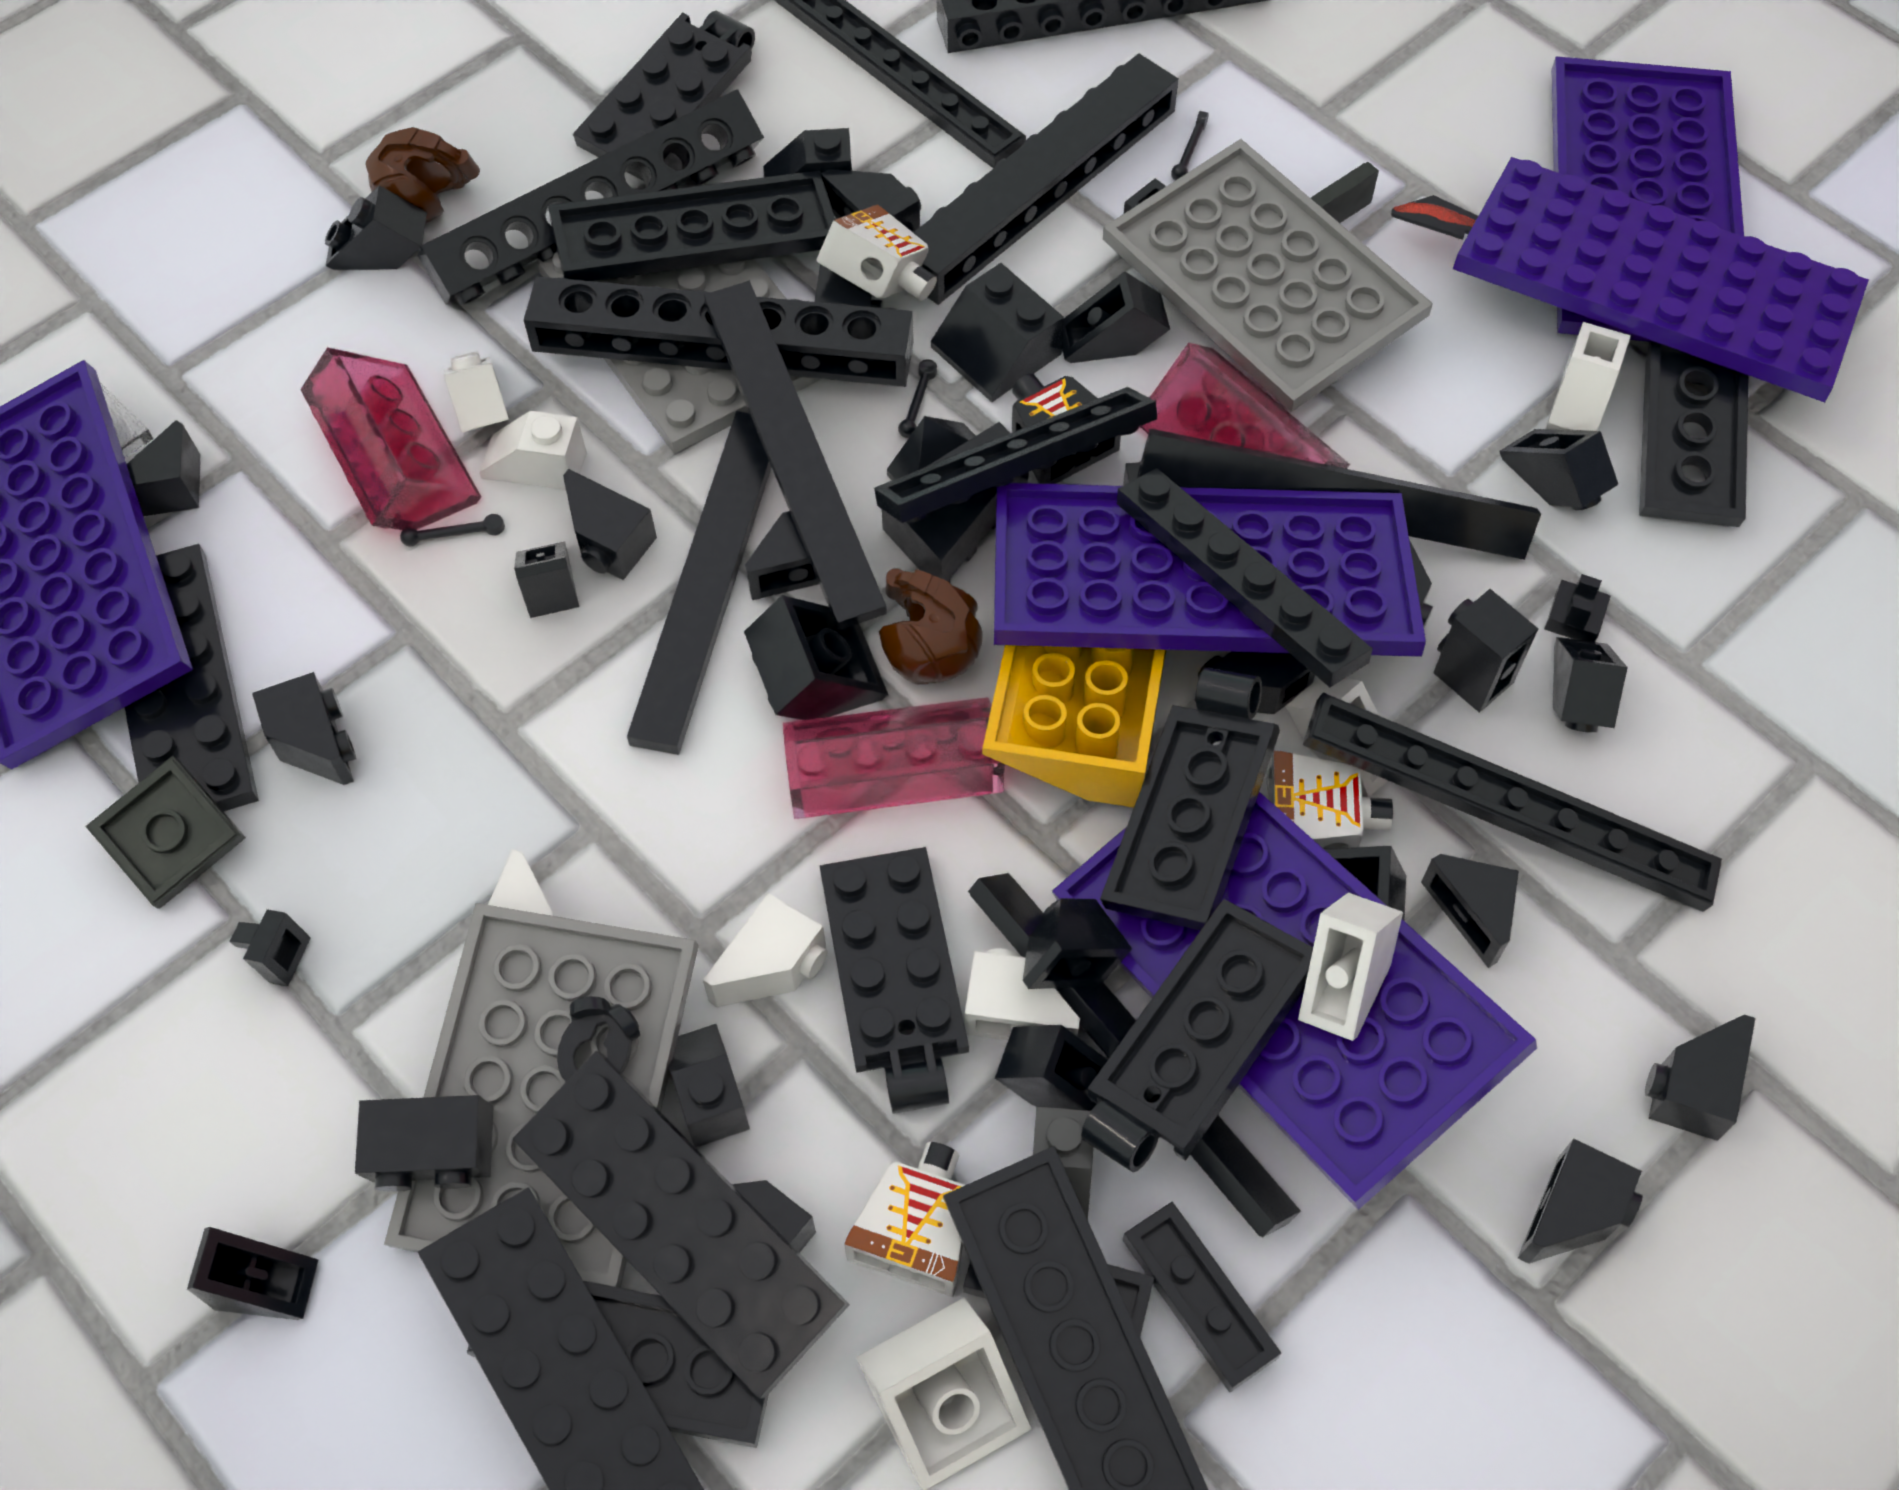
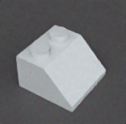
[856,1298,1032,1490]

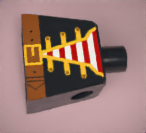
[1012,374,1121,484]

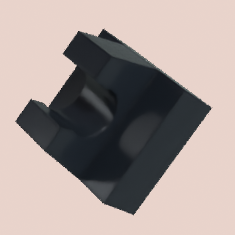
[1544,574,1611,642]
[229,909,311,986]

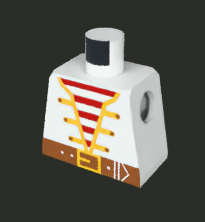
[816,205,937,301]
[1267,751,1393,849]
[844,1142,965,1297]

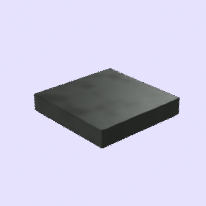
[85,756,246,909]

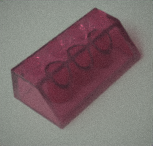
[1140,342,1350,469]
[300,347,482,530]
[783,697,1005,819]

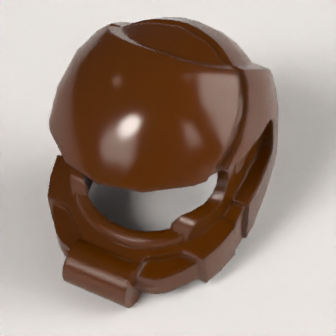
[365,127,480,223]
[879,568,983,684]

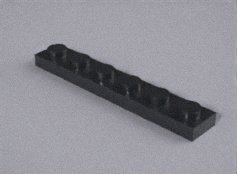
[874,387,1158,523]
[1116,468,1373,688]

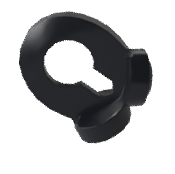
[557,996,640,1082]

